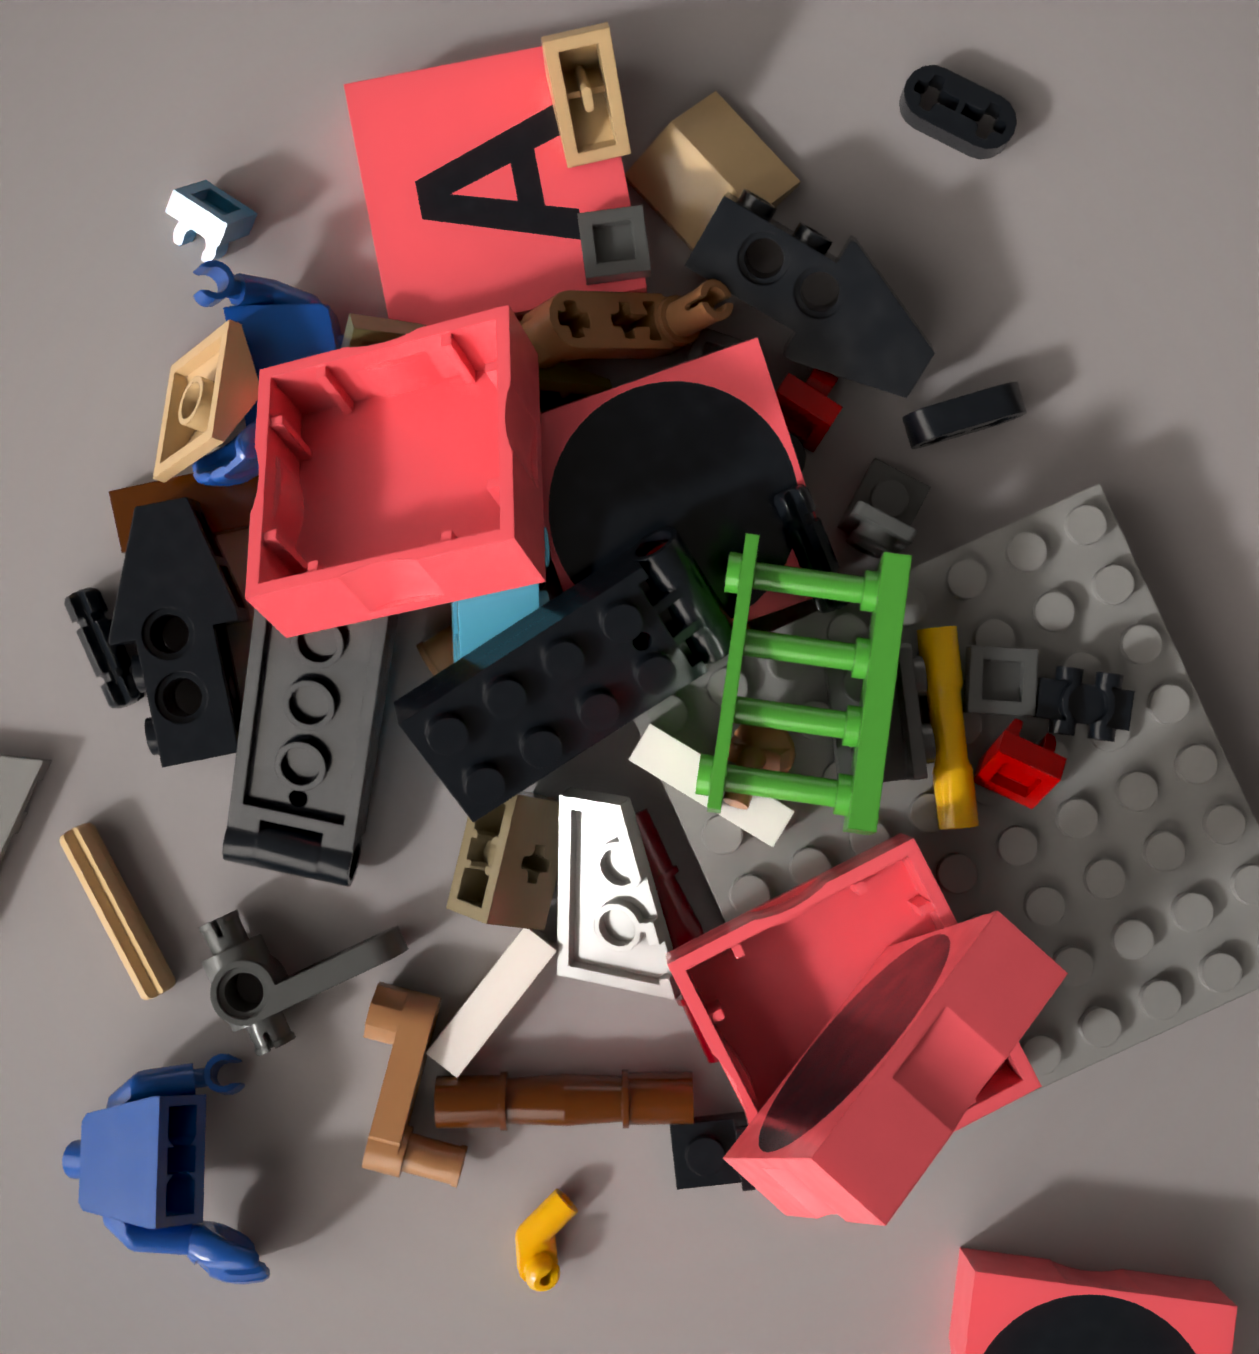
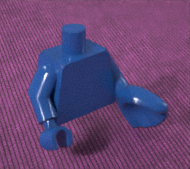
[192,260,344,486]
[62,1054,270,1284]

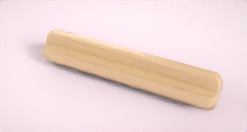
[60,823,176,1000]

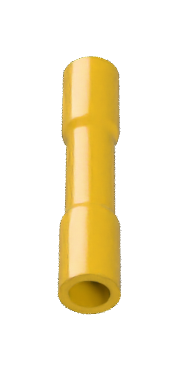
[916,626,979,830]

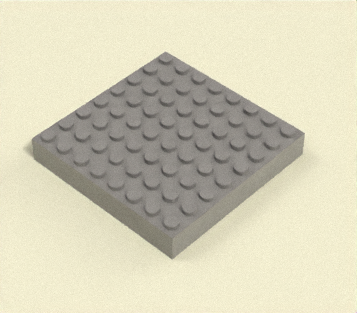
[634,483,1259,1096]

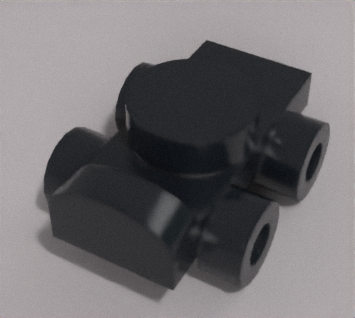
[1033,666,1135,742]

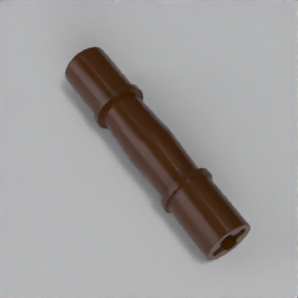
[434,1069,694,1131]

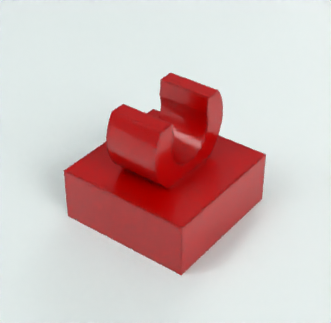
[776,369,843,453]
[974,718,1067,809]

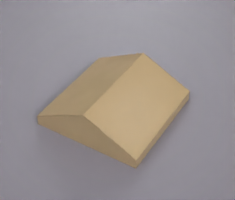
[625,91,801,251]
[153,319,259,483]

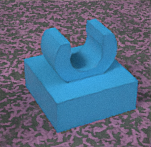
[165,180,258,262]

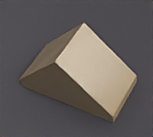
[541,22,631,168]

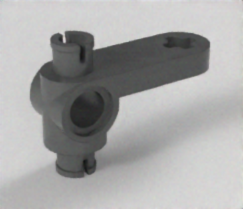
[198,910,409,1056]

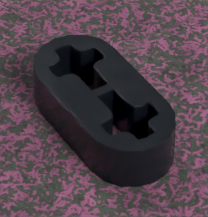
[899,65,1017,160]
[902,382,1027,449]

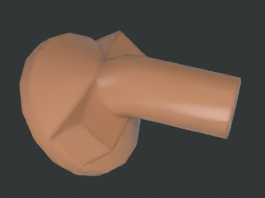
[723,724,796,810]

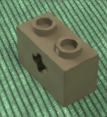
[446,791,559,930]

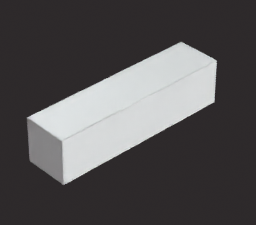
[628,723,795,847]
[426,928,557,1078]

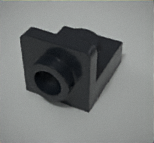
[669,1111,756,1191]

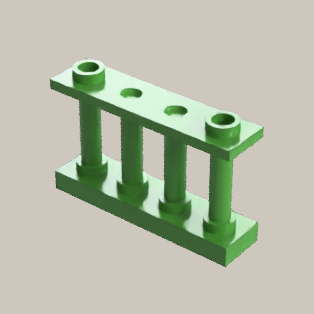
[695,533,912,836]

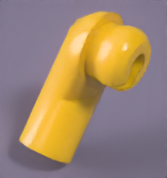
[515,1188,578,1292]

